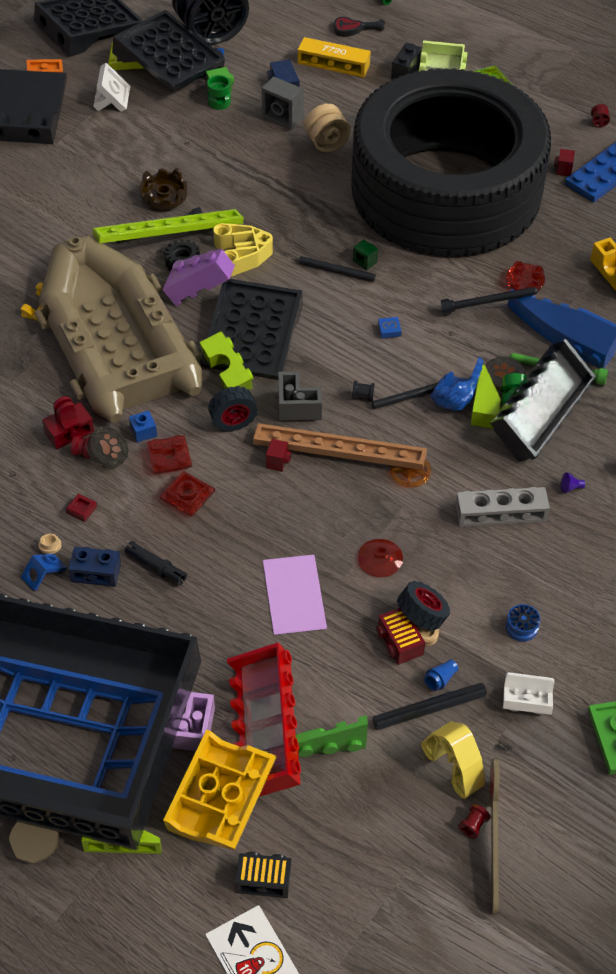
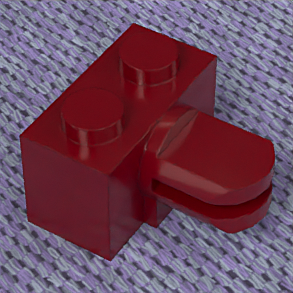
[42,396,94,450]

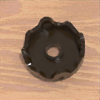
[140,168,188,210]

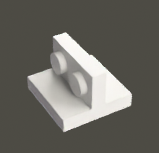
[93,63,130,112]

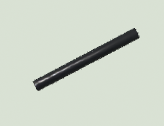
[299,256,376,282]
[372,383,438,409]

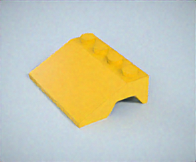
[163,729,276,850]

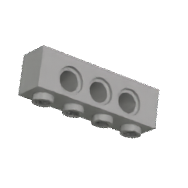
[455,487,550,527]

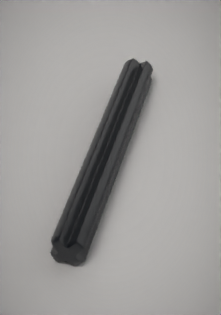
[372,683,487,730]

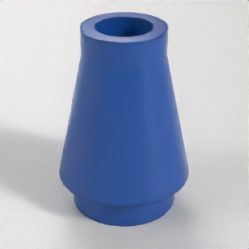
[424,659,458,691]

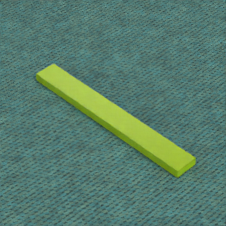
[92,209,244,243]

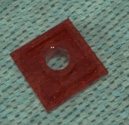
[147,435,192,474]
[160,471,215,517]

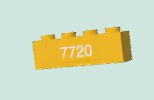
[298,37,371,78]

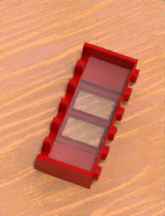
[227,642,301,797]

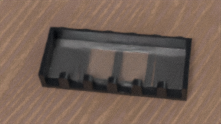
[490,338,595,462]

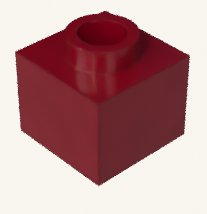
[554,149,575,177]
[266,439,291,472]

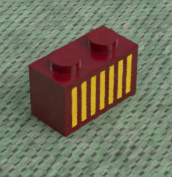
[376,608,425,665]

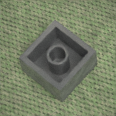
[262,76,304,130]

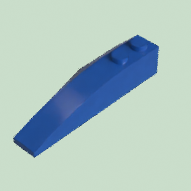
[507,289,616,368]

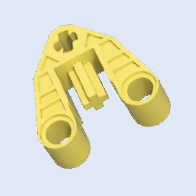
[214,223,273,277]
[421,721,485,799]

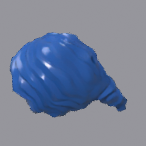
[431,357,484,412]

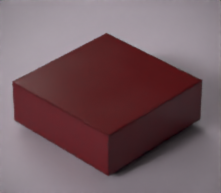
[66,494,97,522]

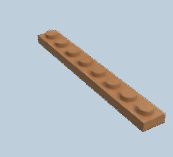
[253,423,427,470]

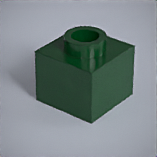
[353,239,378,270]

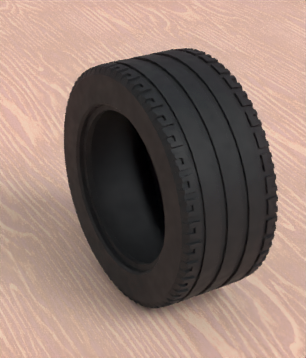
[351,68,551,257]

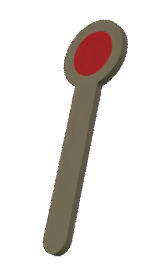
[489,758,500,914]

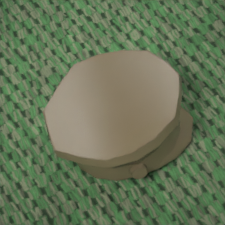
[9,822,59,864]

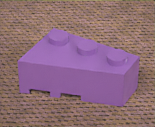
[163,249,235,306]

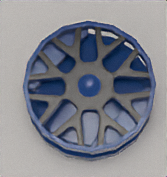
[506,604,540,642]

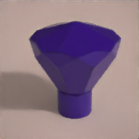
[560,472,585,493]

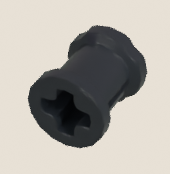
[352,381,375,402]

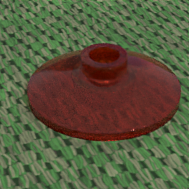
[358,539,403,577]

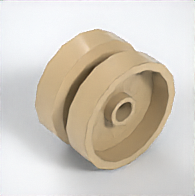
[304,104,351,152]

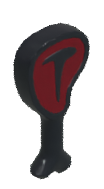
[334,17,385,37]

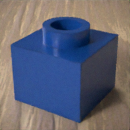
[129,410,157,443]

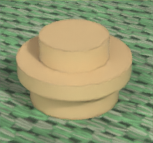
[38,534,62,554]

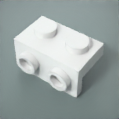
[503,672,554,715]

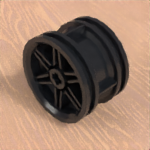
[172,0,249,46]

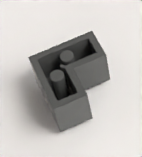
[278,371,322,420]

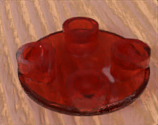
[506,261,545,291]

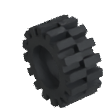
[165,239,200,271]

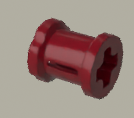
[458,804,491,839]

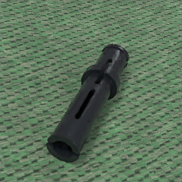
[125,541,187,586]

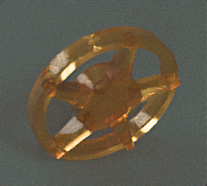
[390,459,431,487]

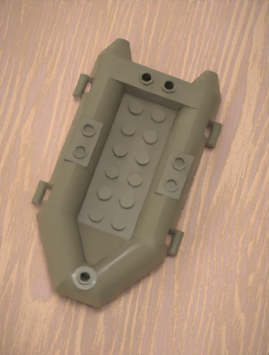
[34,235,202,423]

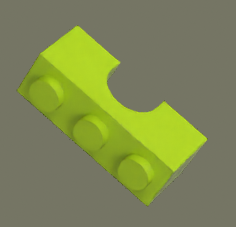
[200,331,254,390]

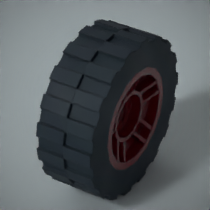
[208,386,258,432]
[397,581,450,631]

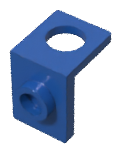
[21,554,67,591]

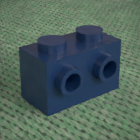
[68,547,121,587]

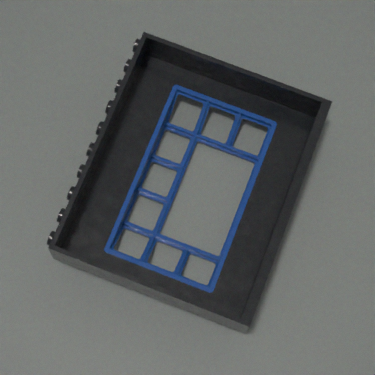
[0,594,201,850]

